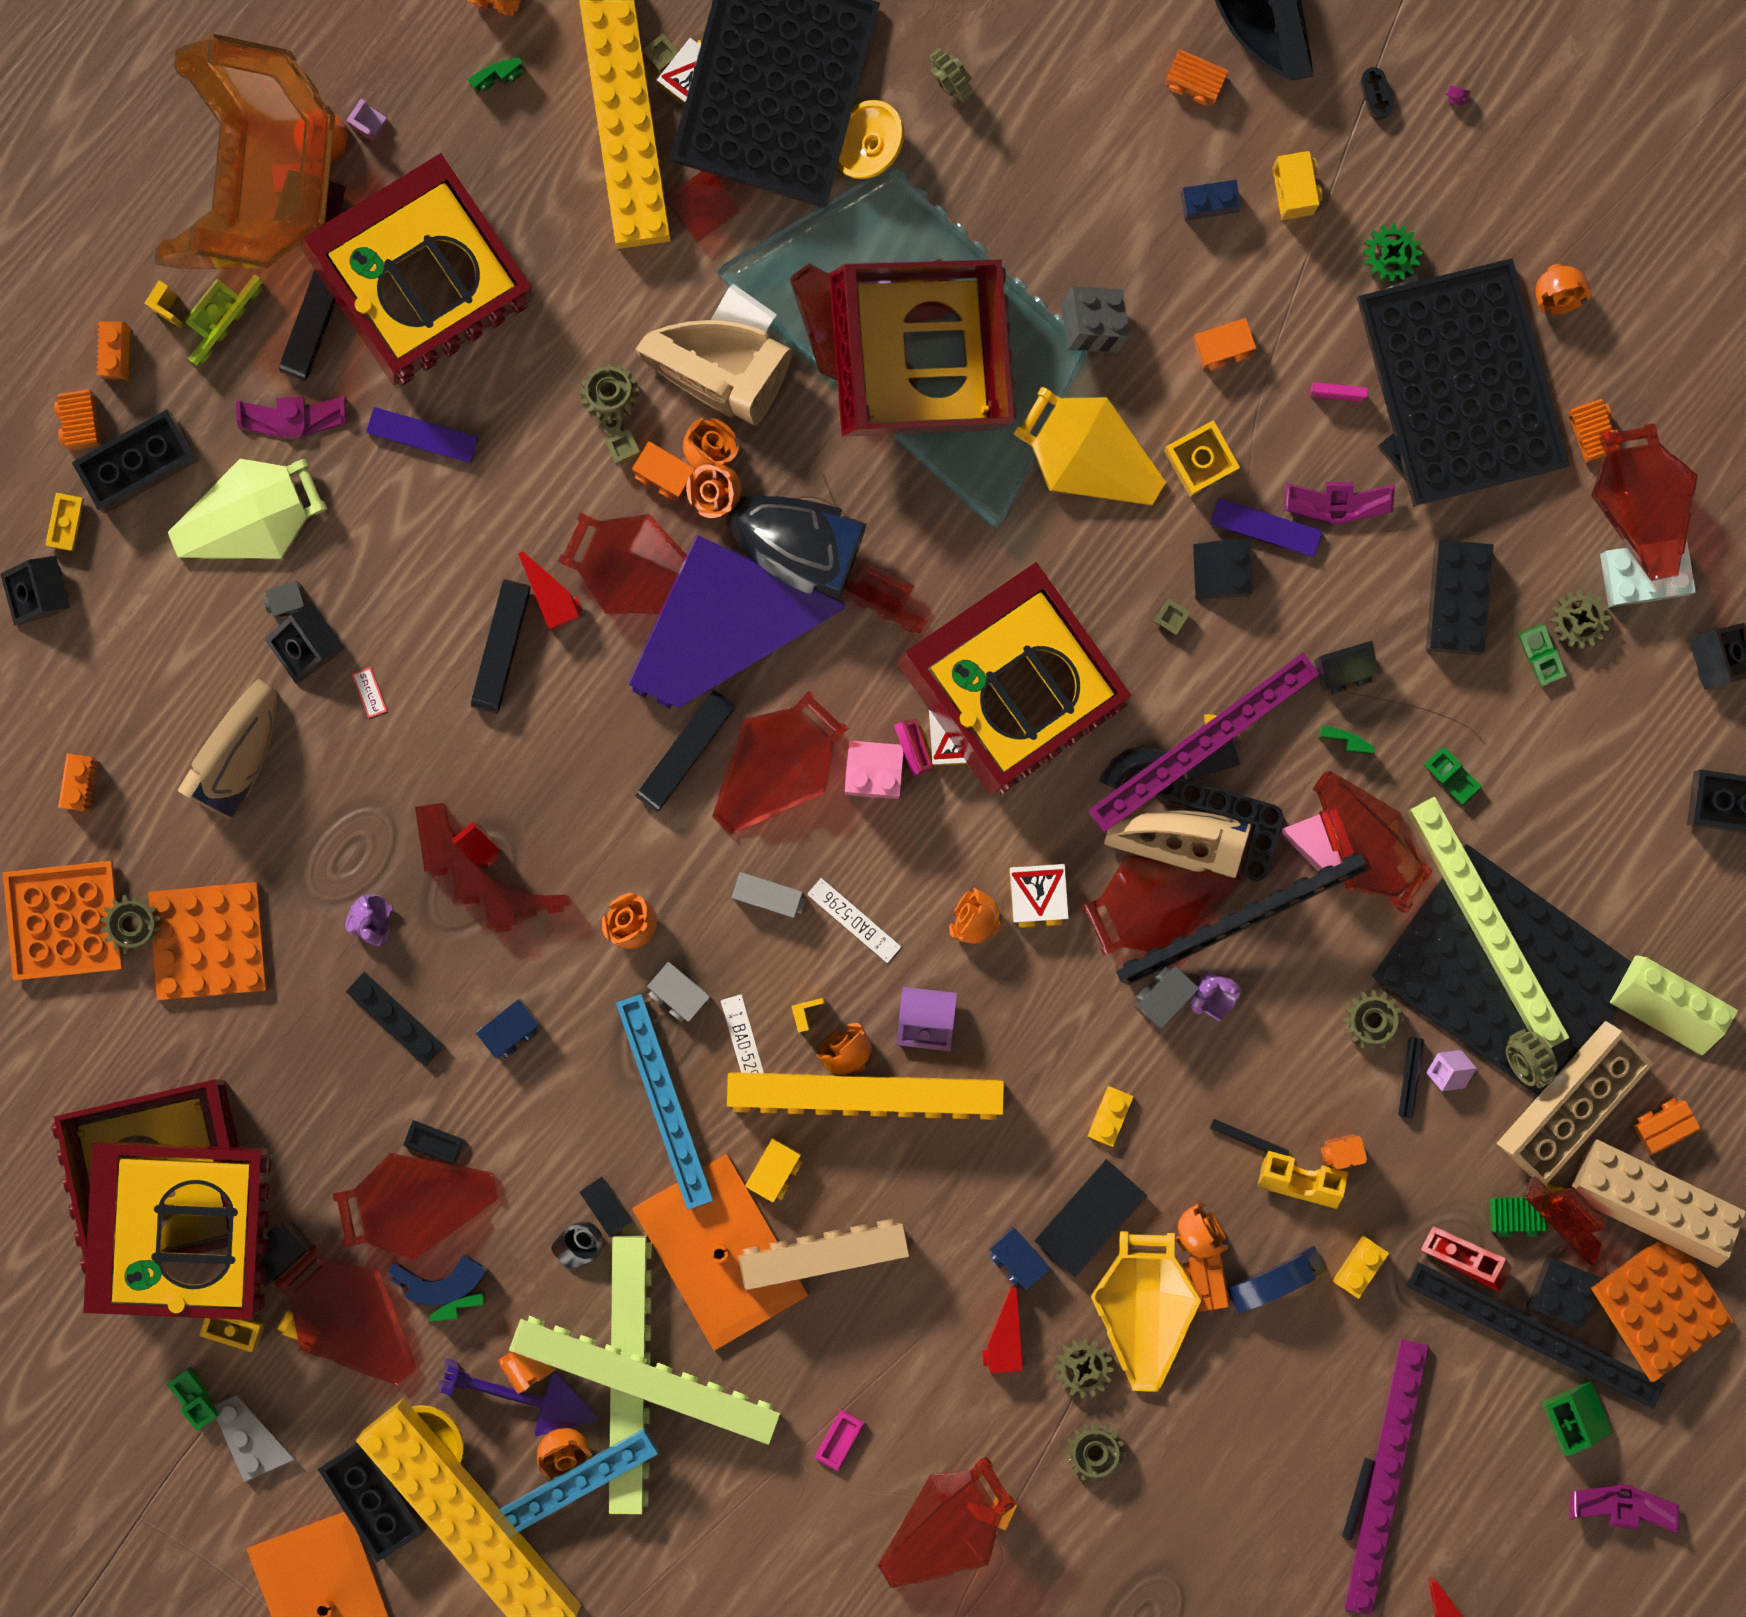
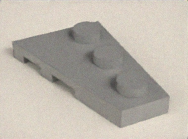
[215,1394,296,1482]

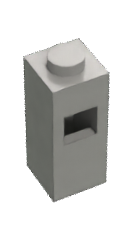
[732,872,806,918]

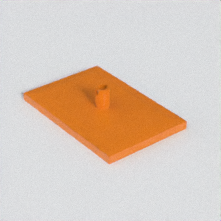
[632,1153,809,1351]
[247,1512,390,1617]

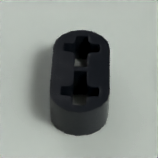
[1360,67,1393,120]

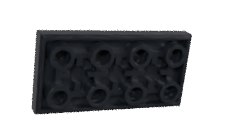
[1034,1159,1148,1277]

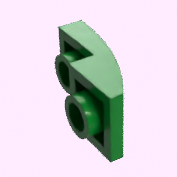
[467,58,525,94]

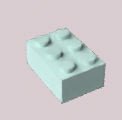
[1600,539,1695,608]

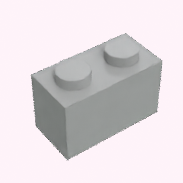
[647,961,711,1022]

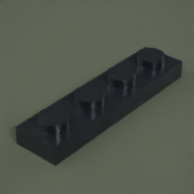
[346,972,445,1066]

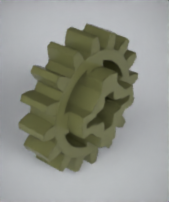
[928,48,974,103]
[1550,589,1611,649]
[1054,1337,1114,1398]

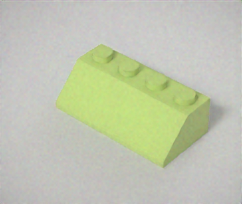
[1610,955,1738,1055]

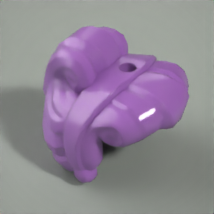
[345,894,393,947]
[1190,970,1242,1021]

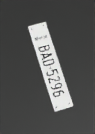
[807,878,901,963]
[721,994,764,1073]

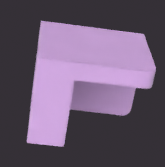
[346,99,388,142]
[1426,1050,1477,1091]

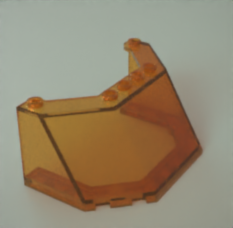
[154,34,335,269]

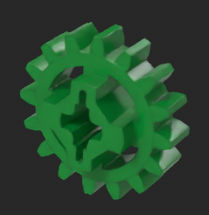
[1362,223,1422,284]

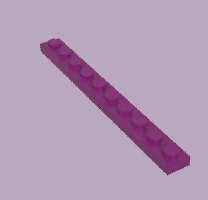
[1088,653,1319,833]
[1343,1339,1428,1615]

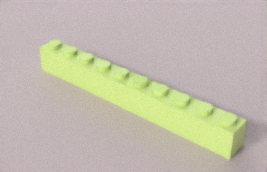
[1406,797,1569,1048]
[609,1236,652,1514]
[509,1316,780,1445]

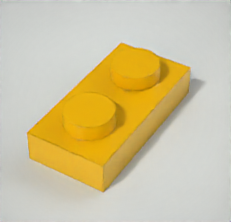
[45,493,85,552]
[1087,1086,1134,1147]

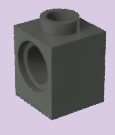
[263,581,307,619]

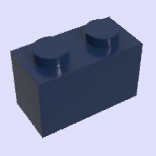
[1181,180,1241,221]
[476,999,541,1059]
[989,1226,1051,1290]

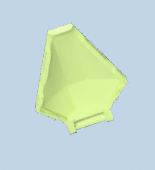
[168,458,327,559]

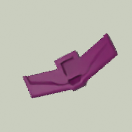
[236,395,347,440]
[1284,482,1395,524]
[1569,1484,1679,1534]

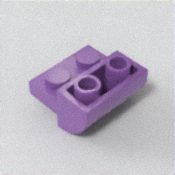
[896,987,957,1051]

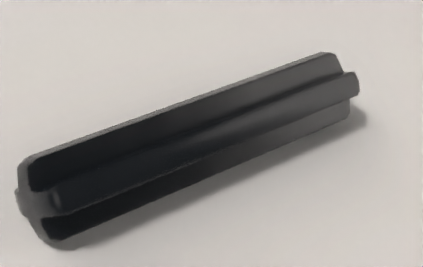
[1398,1037,1424,1118]

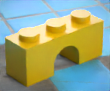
[1257,1151,1348,1209]

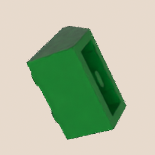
[1540,1381,1612,1457]

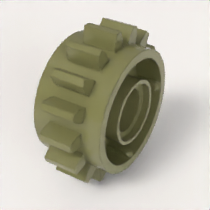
[579,364,640,423]
[100,895,161,954]
[1343,990,1404,1050]
[1506,1029,1557,1088]
[1065,1422,1125,1483]

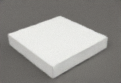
[711,284,777,333]

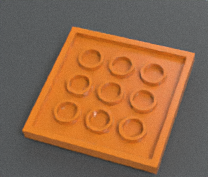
[3,861,123,981]
[148,882,267,1000]
[1591,1239,1734,1382]

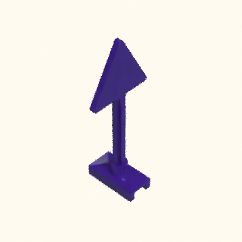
[438,1358,599,1436]

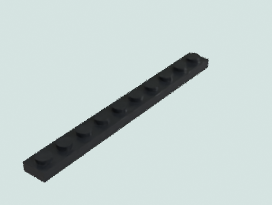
[1116,853,1372,985]
[1405,1261,1666,1409]

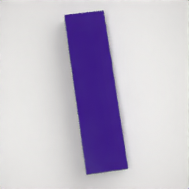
[366,407,478,464]
[1210,498,1322,557]

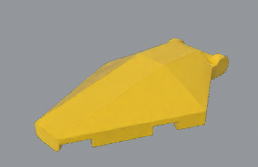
[1013,387,1166,506]
[1091,1231,1202,1392]

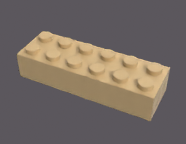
[1496,1021,1654,1186]
[1568,1139,1746,1268]
[738,1219,909,1290]

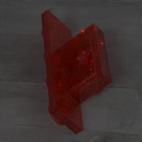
[841,561,927,634]
[1524,1176,1607,1265]

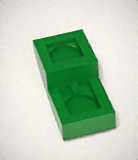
[1517,624,1567,686]
[1318,725,1375,755]
[1424,746,1482,807]
[429,1292,486,1322]
[166,1367,218,1432]

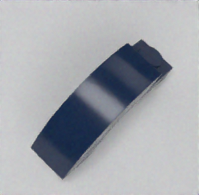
[1227,1246,1327,1313]
[387,1254,488,1305]

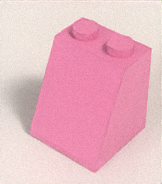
[845,741,903,799]
[1280,808,1355,878]

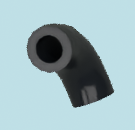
[1098,746,1167,789]

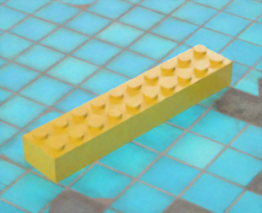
[579,0,671,249]
[727,1072,1004,1120]
[356,1398,581,1617]

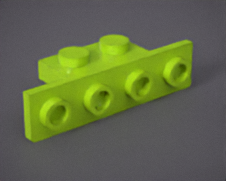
[183,274,264,365]

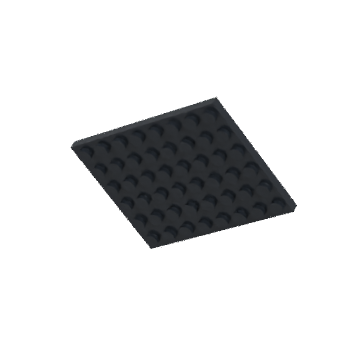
[669,0,880,209]
[1357,258,1570,507]
[1371,844,1632,1096]

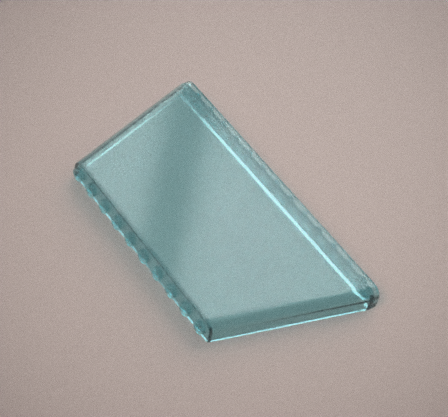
[717,167,1088,530]

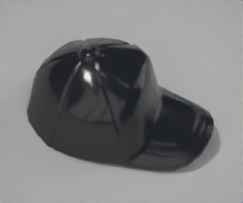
[551,1222,603,1268]

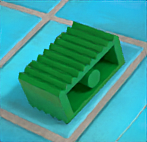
[1488,1196,1548,1237]

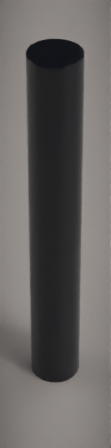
[1209,1119,1289,1156]
[1342,1458,1375,1540]

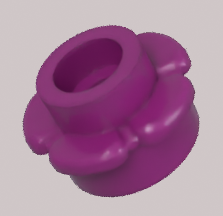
[1444,85,1471,106]

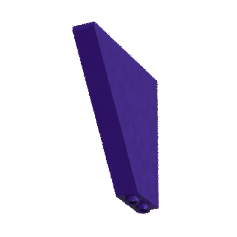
[628,534,846,709]

